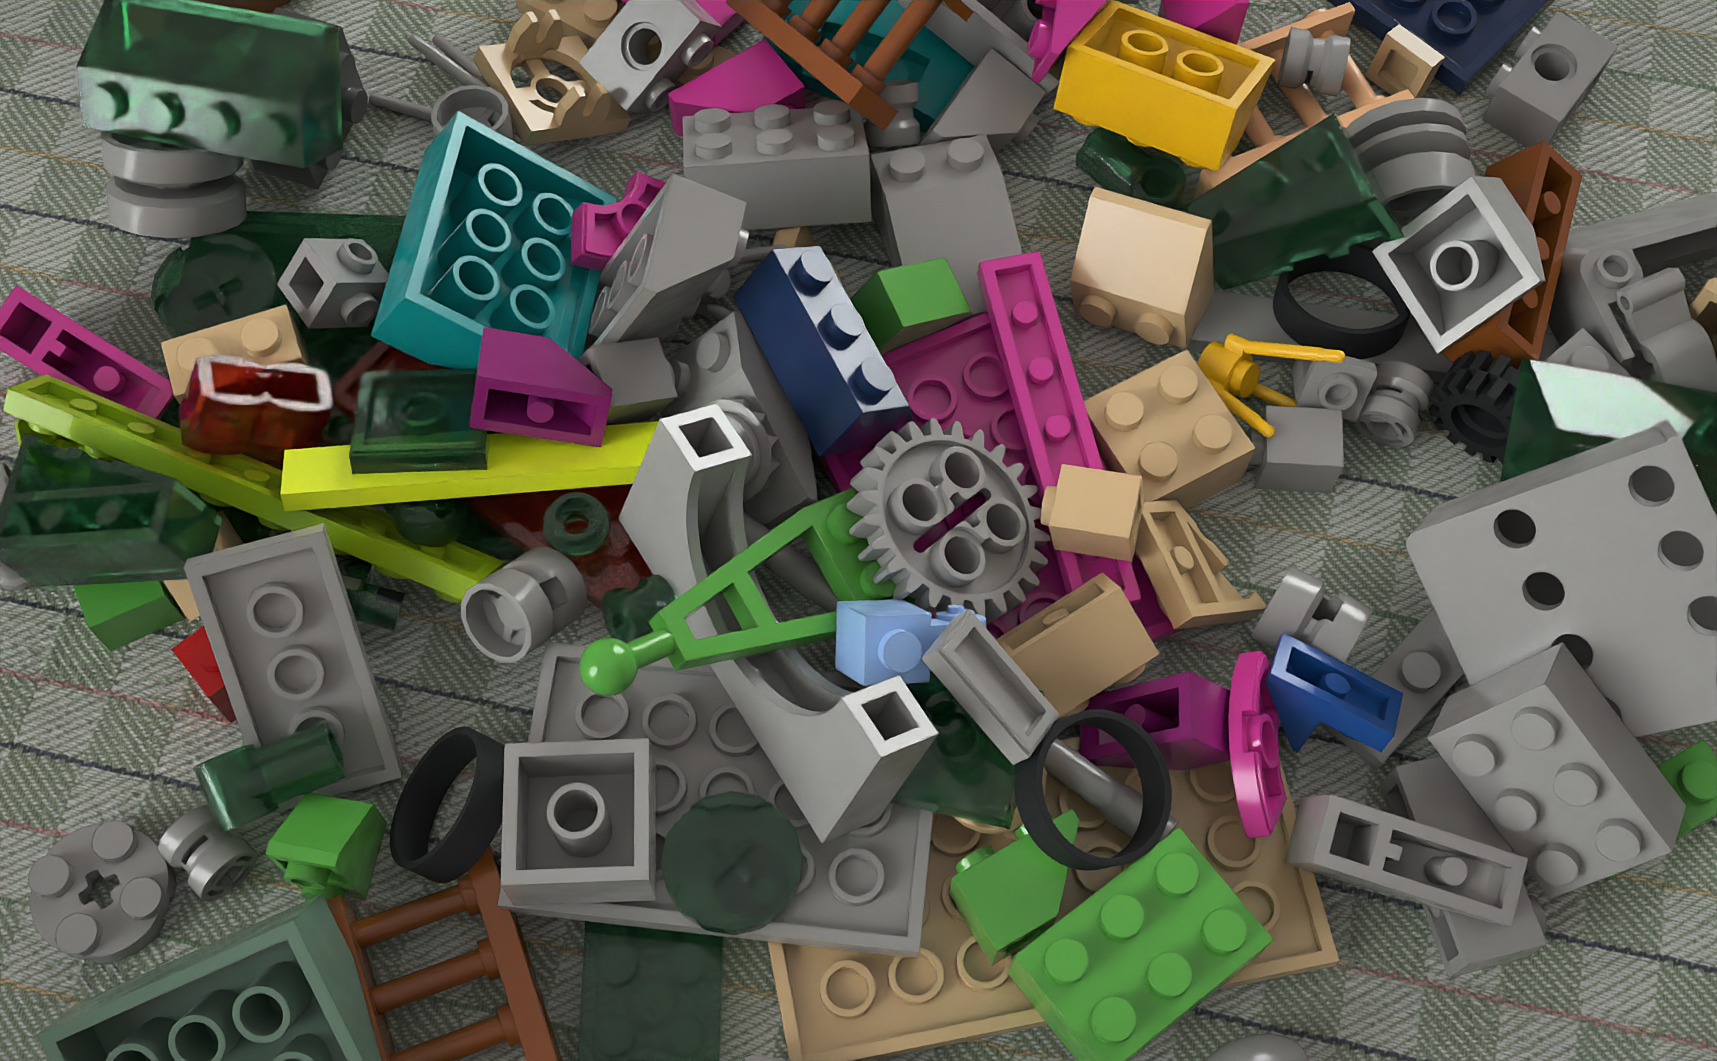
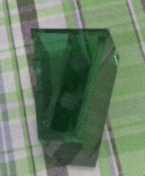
[1178,113,1405,290]

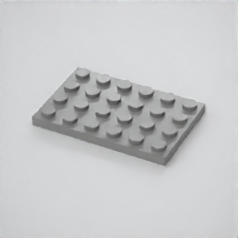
[498,642,946,958]

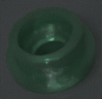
[543,492,610,557]

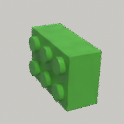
[1008,828,1274,1061]

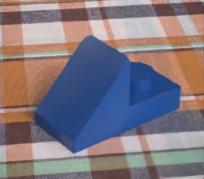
[1265,633,1403,753]

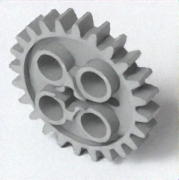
[847,418,1051,624]

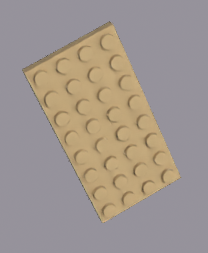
[767,736,1340,1061]

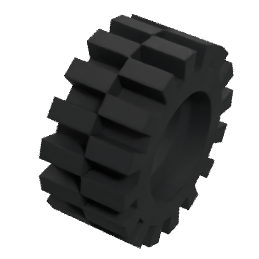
[1428,351,1557,465]

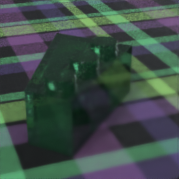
[0,433,223,587]

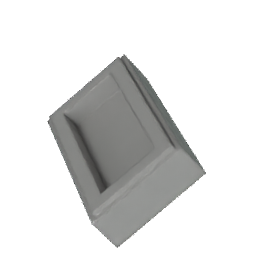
[921,609,1059,765]

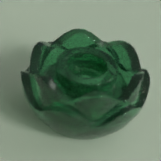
[389,498,471,547]

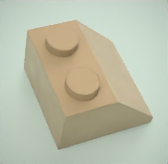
[1070,187,1214,349]

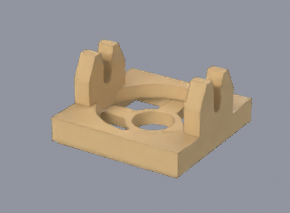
[474,9,632,146]

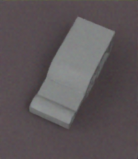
[1616,267,1717,443]

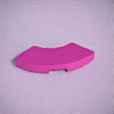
[571,172,666,270]
[1228,650,1287,838]

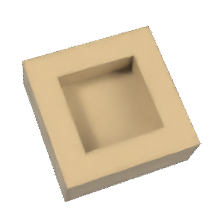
[1365,24,1445,98]

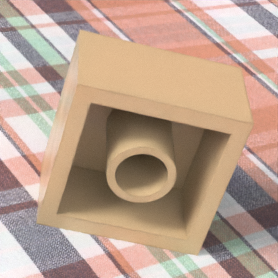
[1084,349,1256,510]

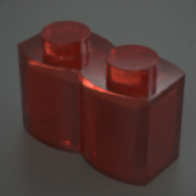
[179,354,333,461]

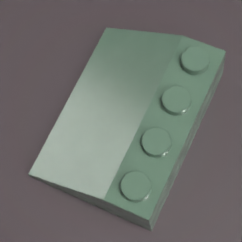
[36,894,382,1061]

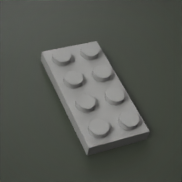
[184,523,403,814]

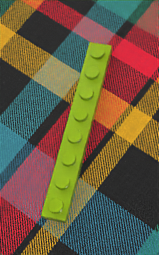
[3,374,505,604]

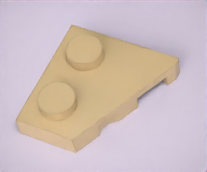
[1134,500,1267,630]

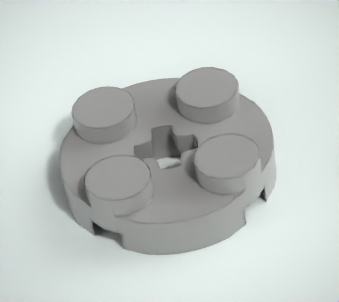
[28,820,177,963]

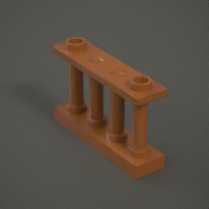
[726,0,973,131]
[327,845,563,1061]

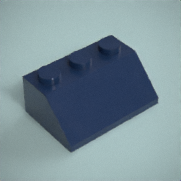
[733,246,914,457]

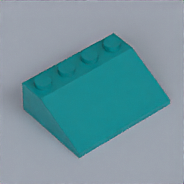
[371,111,616,372]

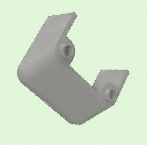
[1548,192,1717,369]

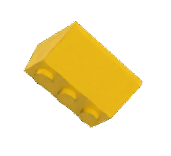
[1053,0,1275,172]

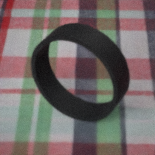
[1273,240,1411,359]
[1015,710,1172,871]
[390,726,505,883]

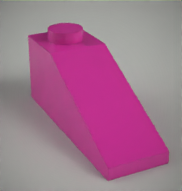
[0,285,175,420]

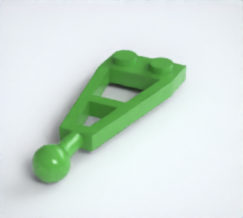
[579,487,915,696]

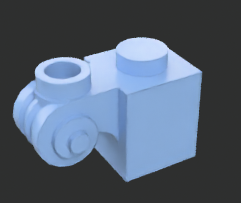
[835,599,987,686]

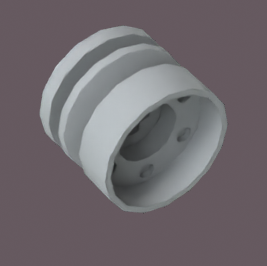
[1337,98,1477,249]

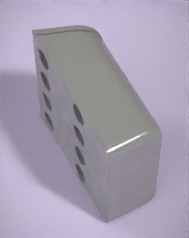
[1406,420,1717,738]

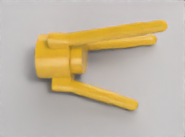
[1197,333,1346,438]

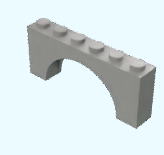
[618,404,938,844]

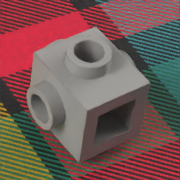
[277,238,389,328]

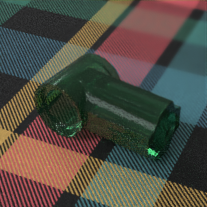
[1075,127,1186,211]
[193,721,347,832]

